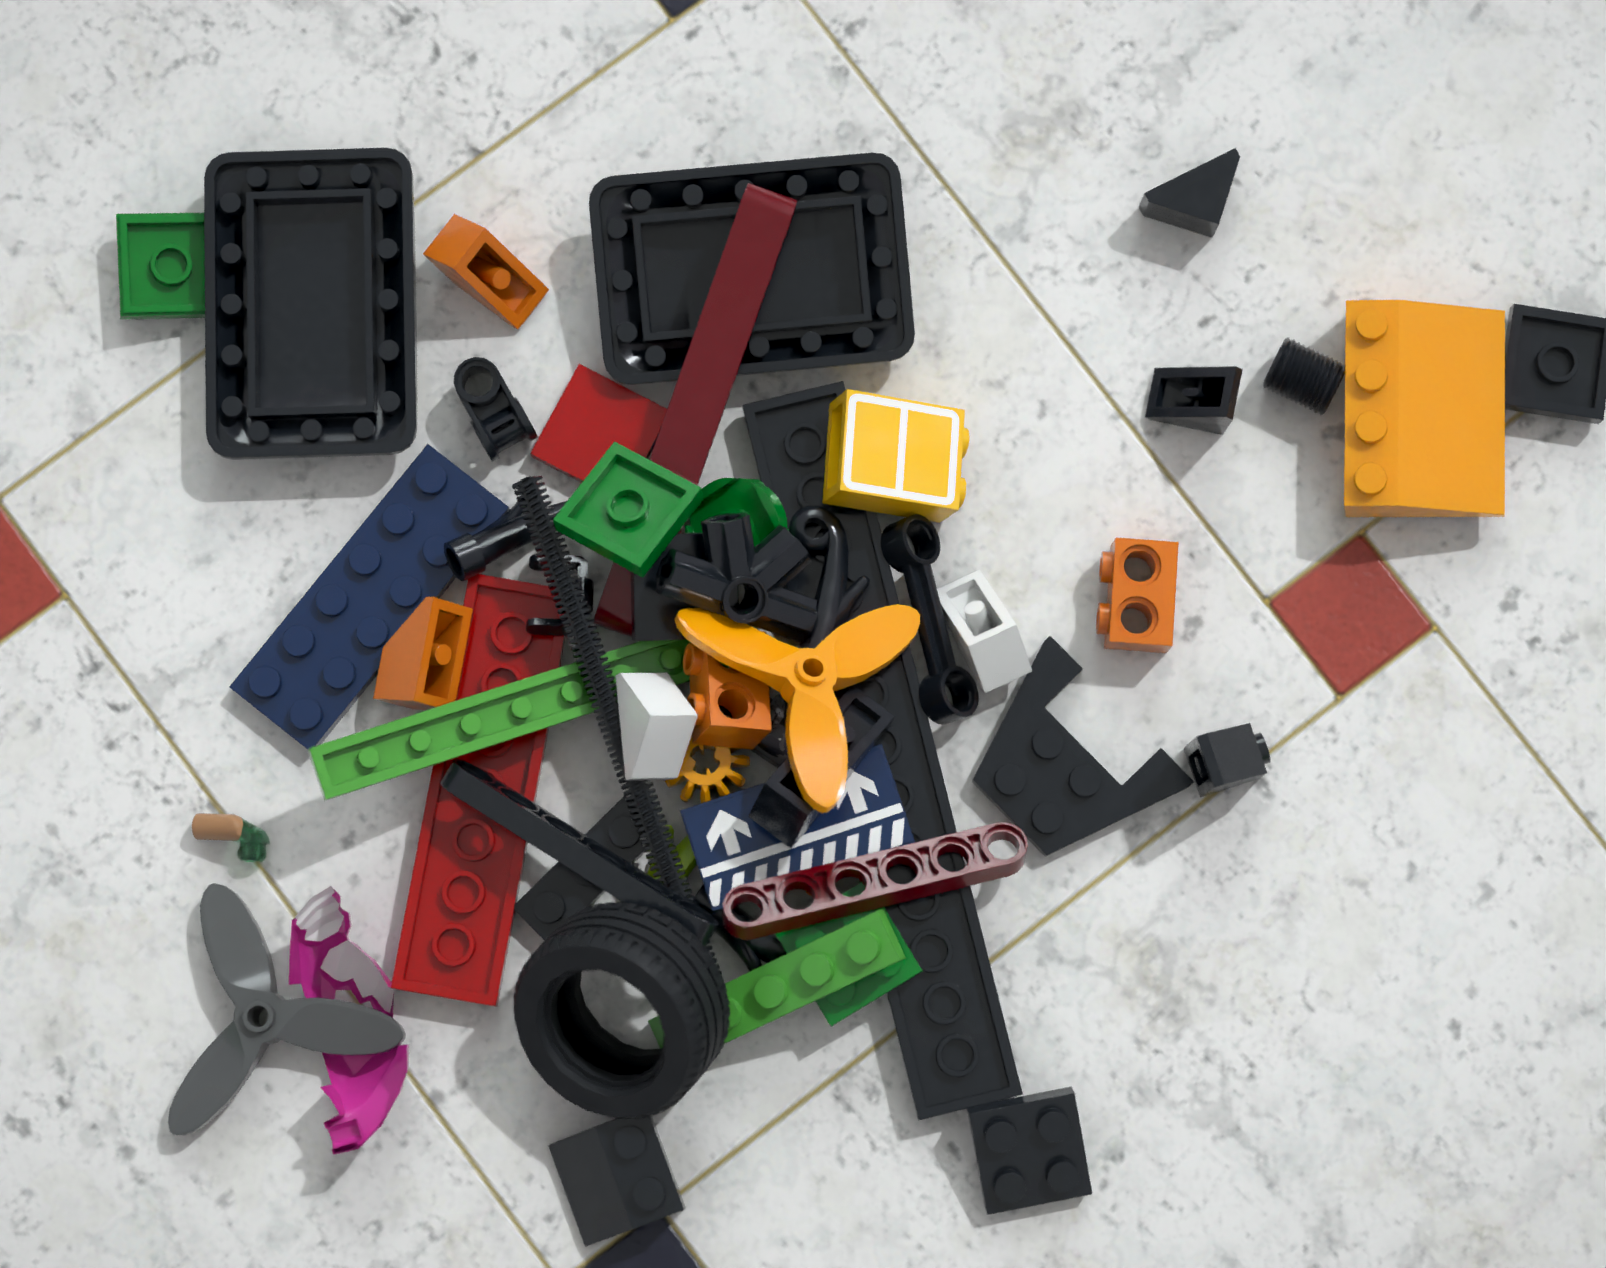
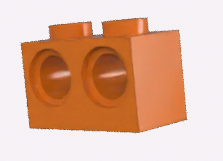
[1096,537,1179,653]
[683,631,771,750]

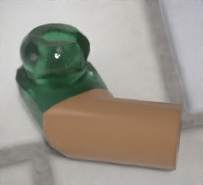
[192,813,270,863]

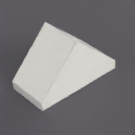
[615,673,698,781]

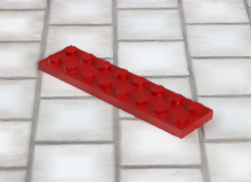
[391,574,566,1007]

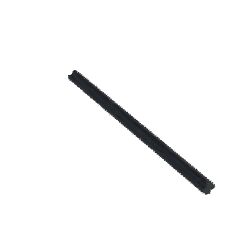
[512,476,722,975]

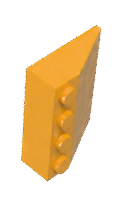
[1344,300,1505,517]

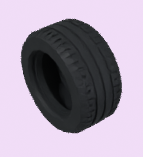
[513,902,730,1119]

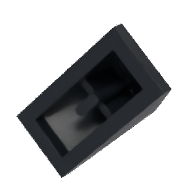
[1139,148,1240,238]
[1145,366,1243,435]

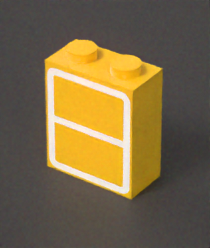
[822,389,969,523]

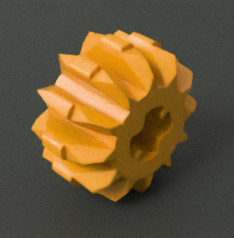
[665,735,750,803]

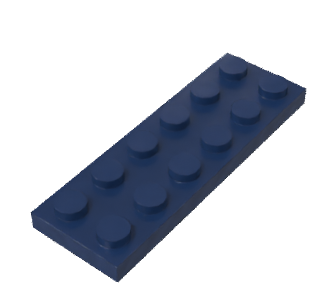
[229,444,510,749]

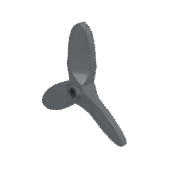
[168,883,406,1135]

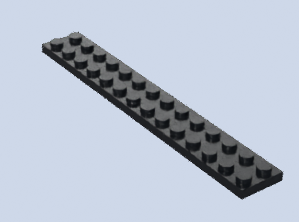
[742,381,1023,1120]

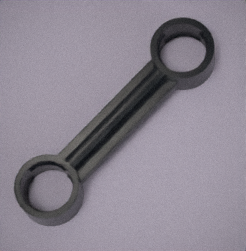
[881,514,979,725]

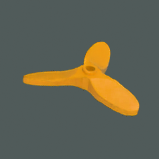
[675,604,920,813]

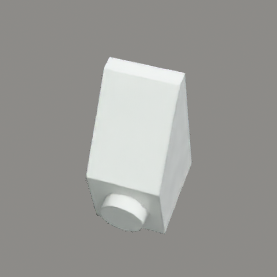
[937,569,1032,693]

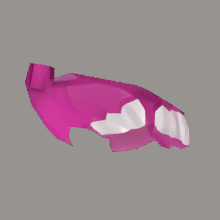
[289,886,409,1155]

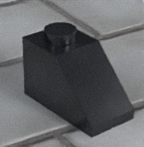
[1184,723,1271,798]

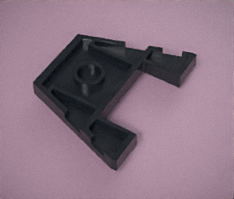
[972,636,1194,857]

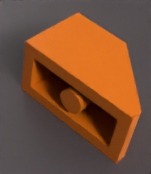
[423,214,549,329]
[373,597,473,710]

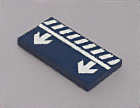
[680,744,915,913]

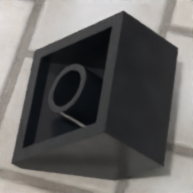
[548,1115,686,1247]

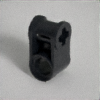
[454,357,538,462]

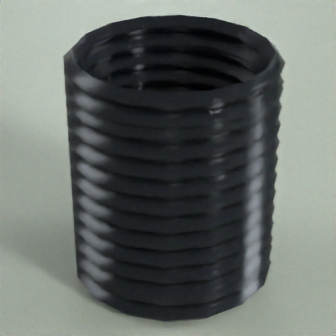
[1263,337,1345,415]

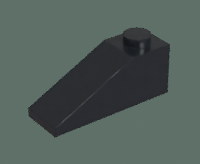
[748,685,895,848]

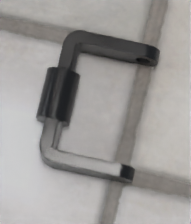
[526,554,594,636]

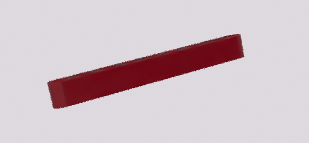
[593,183,798,637]

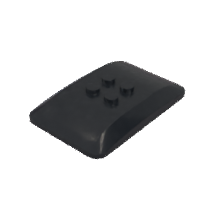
[204,148,417,460]
[589,152,915,385]

